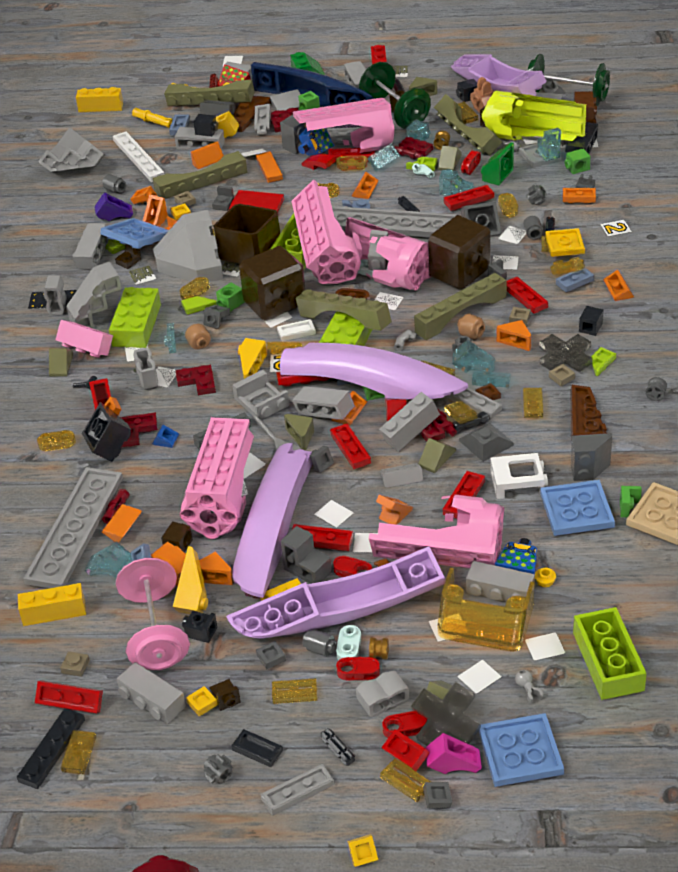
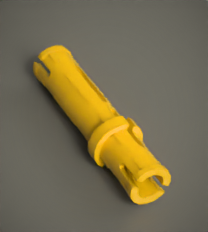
[132,108,173,128]

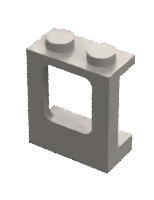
[232,370,289,420]

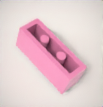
[56,320,113,358]

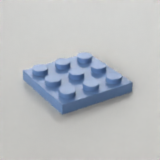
[100,218,169,249]
[540,480,615,536]
[478,713,564,787]

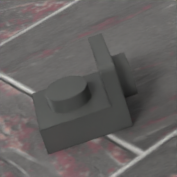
[212,186,234,211]
[488,259,507,280]
[203,305,230,328]

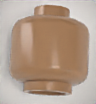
[457,314,485,340]
[185,324,211,349]

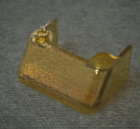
[437,568,534,652]

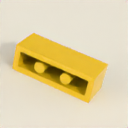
[76,87,123,113]
[18,583,86,626]

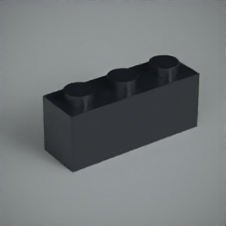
[565,122,598,154]

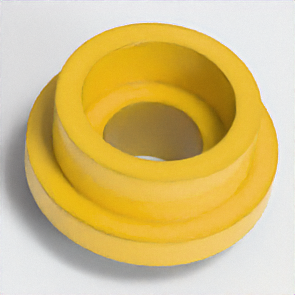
[535,568,556,587]

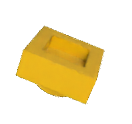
[170,203,191,220]
[186,686,218,716]
[347,834,378,867]

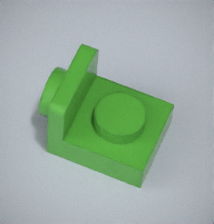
[620,486,642,518]

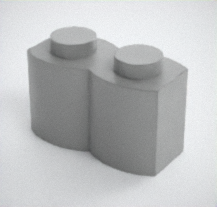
[44,275,67,316]
[133,348,158,389]
[356,671,409,717]

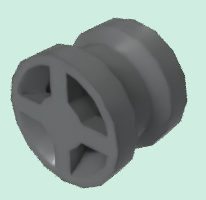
[645,377,667,401]

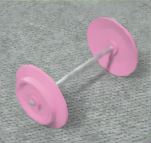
[115,558,190,670]

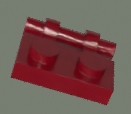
[393,137,433,160]
[420,408,457,442]

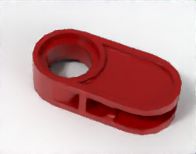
[461,150,481,175]
[333,556,372,578]
[336,657,380,681]
[382,711,427,738]

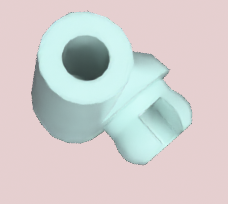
[412,163,435,179]

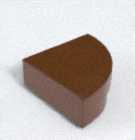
[475,383,501,400]

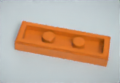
[256,151,283,183]

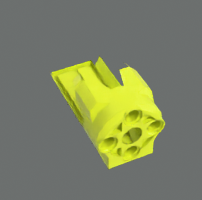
[482,91,586,141]

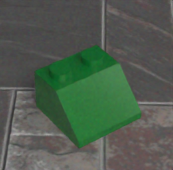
[290,52,325,75]
[481,142,514,186]

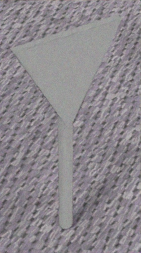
[254,416,301,450]

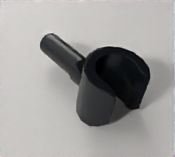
[73,376,97,390]

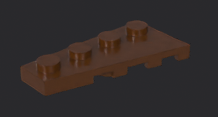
[233,96,271,132]
[570,384,607,441]

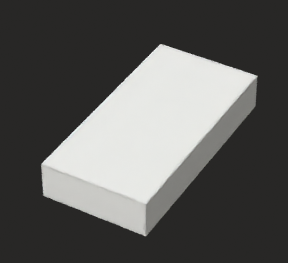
[277,319,316,342]

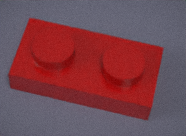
[381,729,430,772]

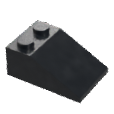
[82,402,131,462]

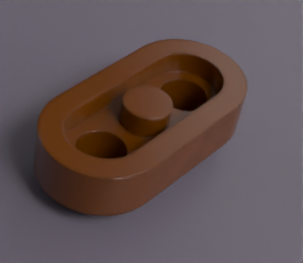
[335,288,370,300]

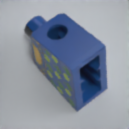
[298,127,334,156]
[495,538,537,574]

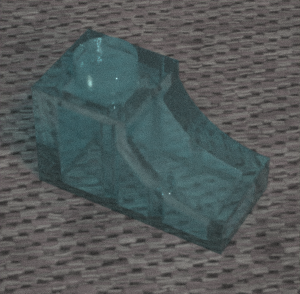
[537,128,561,162]
[439,169,474,195]
[452,340,495,374]
[85,542,132,578]

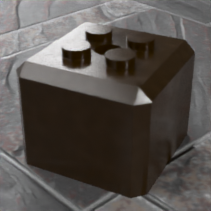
[213,204,280,264]
[428,215,490,290]
[239,246,305,321]

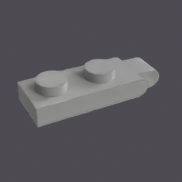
[254,104,271,135]

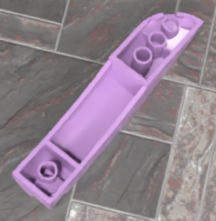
[451,54,546,96]
[280,343,468,399]
[232,443,312,598]
[226,546,446,638]

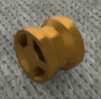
[433,130,450,150]
[369,637,389,660]

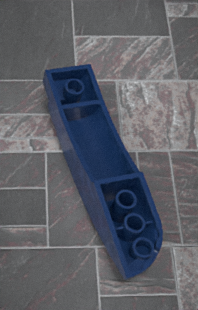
[251,62,374,107]

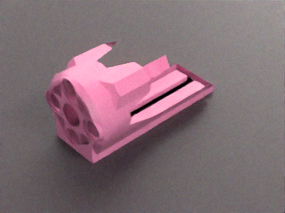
[293,98,394,153]
[291,180,362,284]
[345,217,431,291]
[180,417,254,539]
[369,495,504,568]

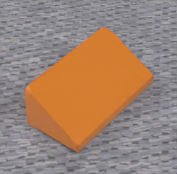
[191,141,223,169]
[352,172,379,199]
[603,270,634,301]
[331,391,367,426]
[102,504,142,544]

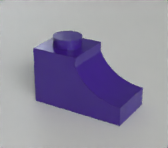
[94,192,133,222]

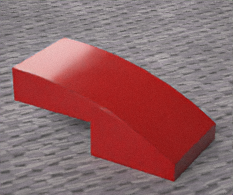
[301,154,335,170]

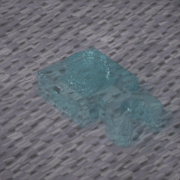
[164,323,176,354]

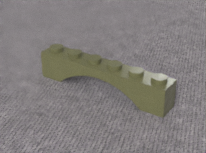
[164,80,255,106]
[434,94,502,156]
[152,151,248,199]
[414,273,507,340]
[296,289,392,331]

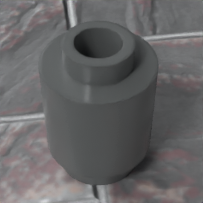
[103,174,126,193]
[523,216,543,240]
[302,630,337,657]

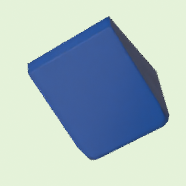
[152,425,179,448]

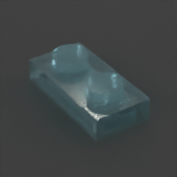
[367,143,400,171]

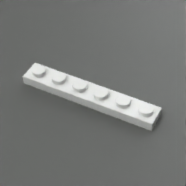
[113,132,164,182]

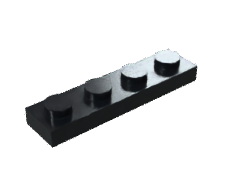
[17,708,85,789]

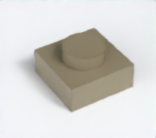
[174,191,196,207]
[509,307,531,326]
[549,364,575,386]
[60,651,90,677]

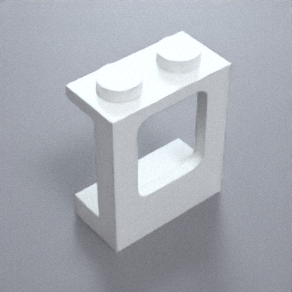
[491,453,548,499]

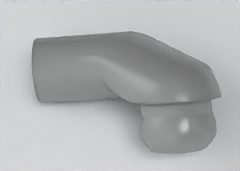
[394,329,416,351]

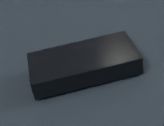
[231,729,283,767]

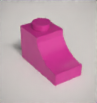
[426,733,481,774]

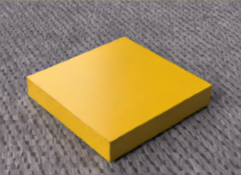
[545,228,585,257]

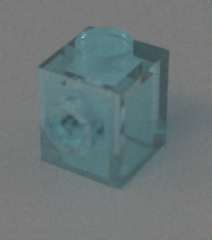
[406,120,430,141]

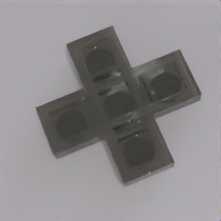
[539,334,592,372]
[411,682,481,746]

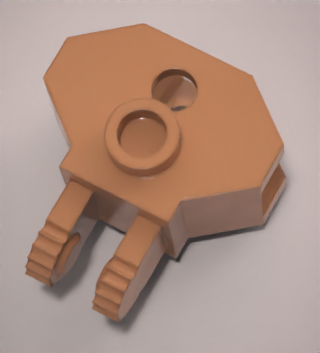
[470,77,494,113]

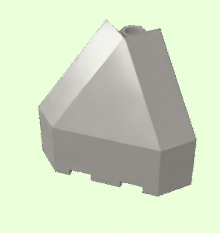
[38,127,105,172]
[153,210,223,284]
[67,262,121,328]

